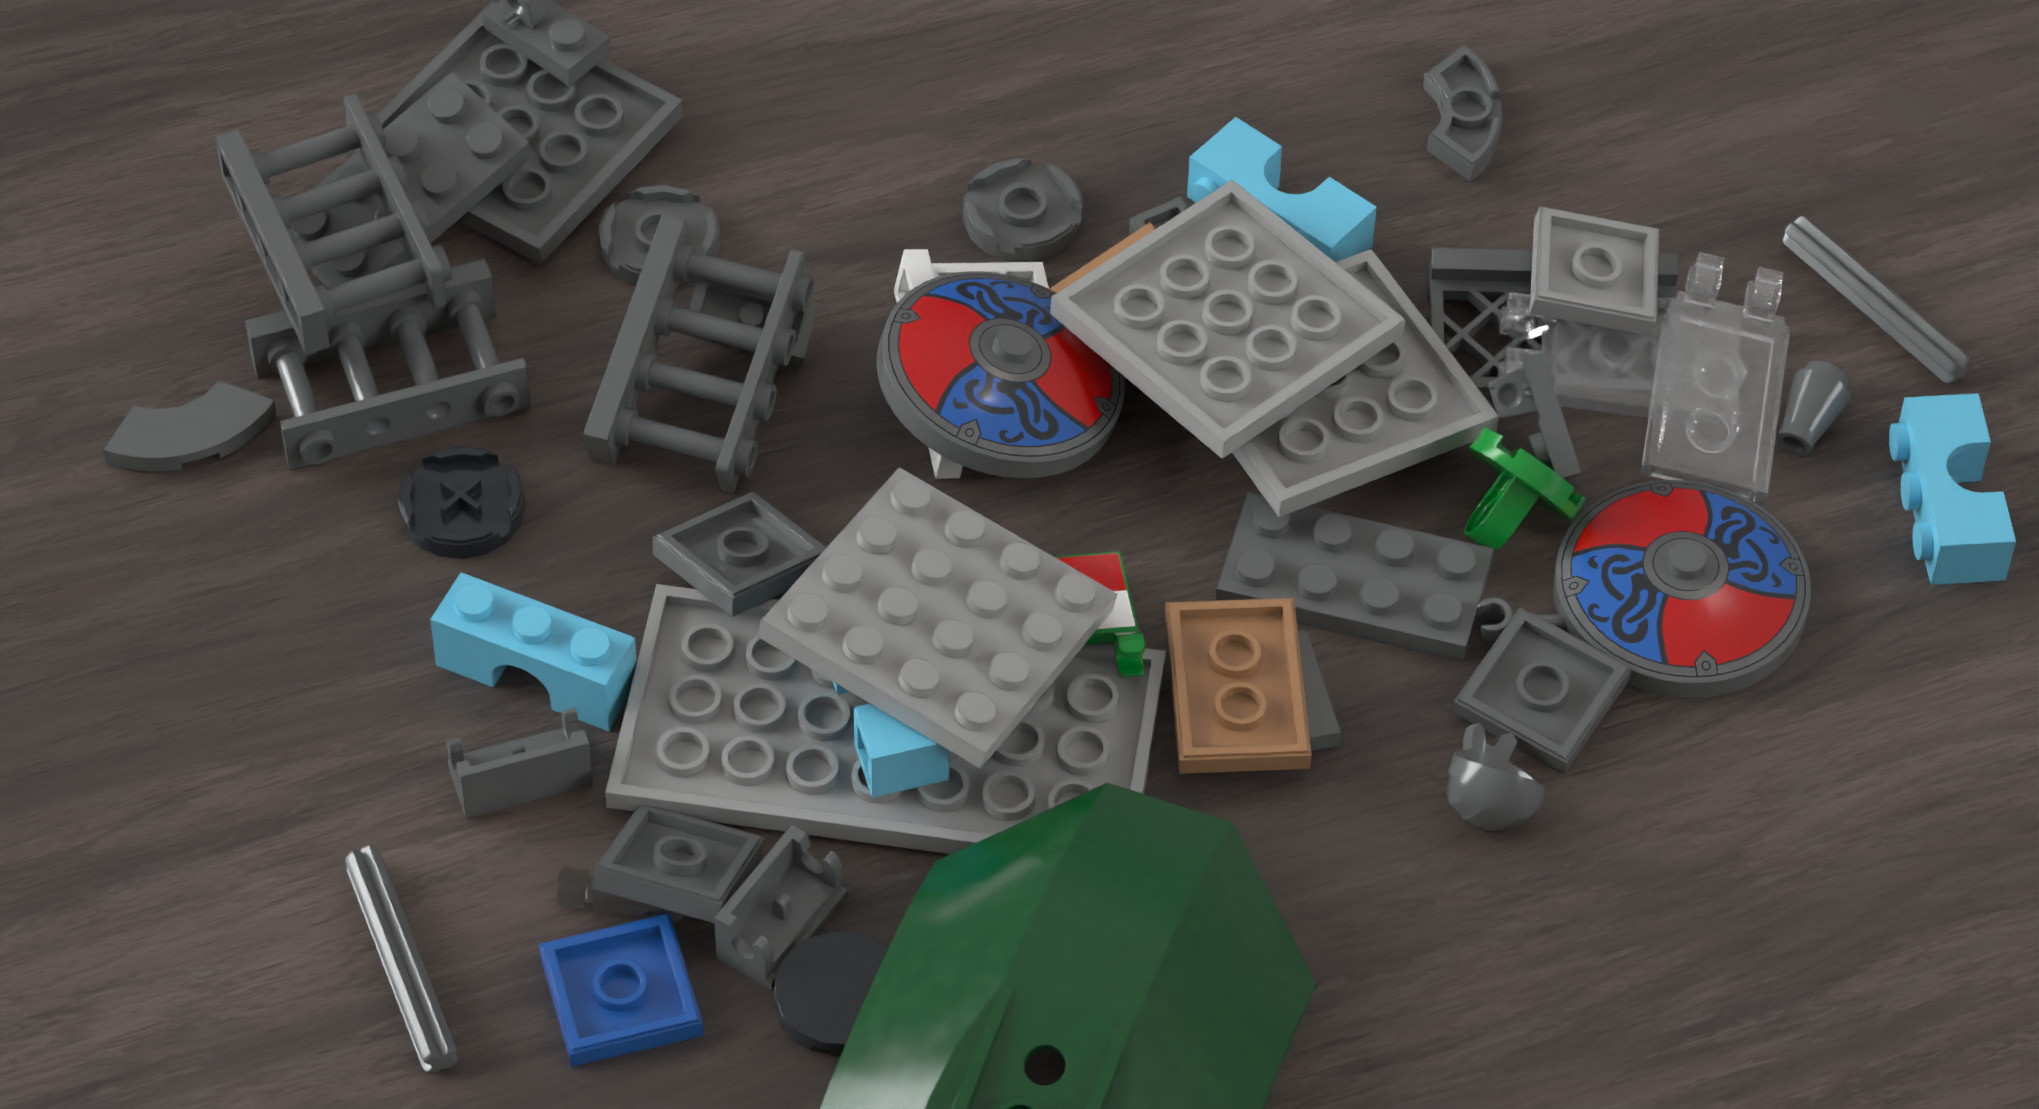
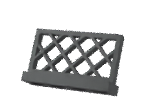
[1427,247,1680,402]

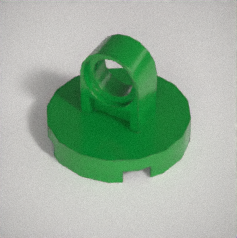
[1464,427,1587,552]

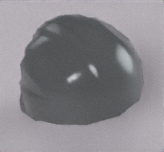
[1446,723,1548,831]

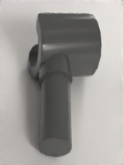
[1476,598,1566,647]

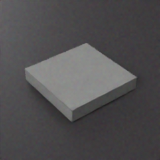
[1530,206,1659,336]

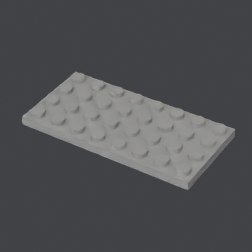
[605,584,1166,854]

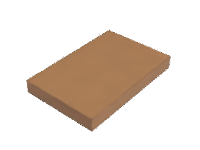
[1165,598,1312,774]

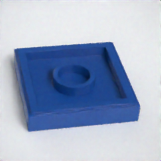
[539,913,704,1067]

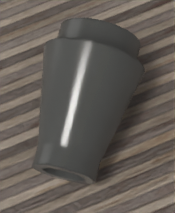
[1777,361,1851,456]

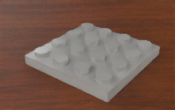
[1050,180,1405,459]
[1232,249,1499,517]
[757,467,1118,769]

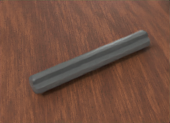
[1782,216,1971,385]
[345,845,458,1073]

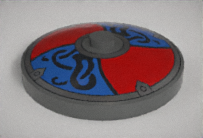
[876,271,1125,478]
[1553,480,1811,698]

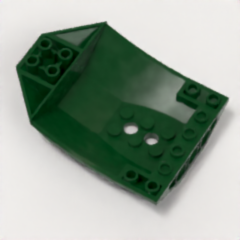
[819,782,1317,1109]

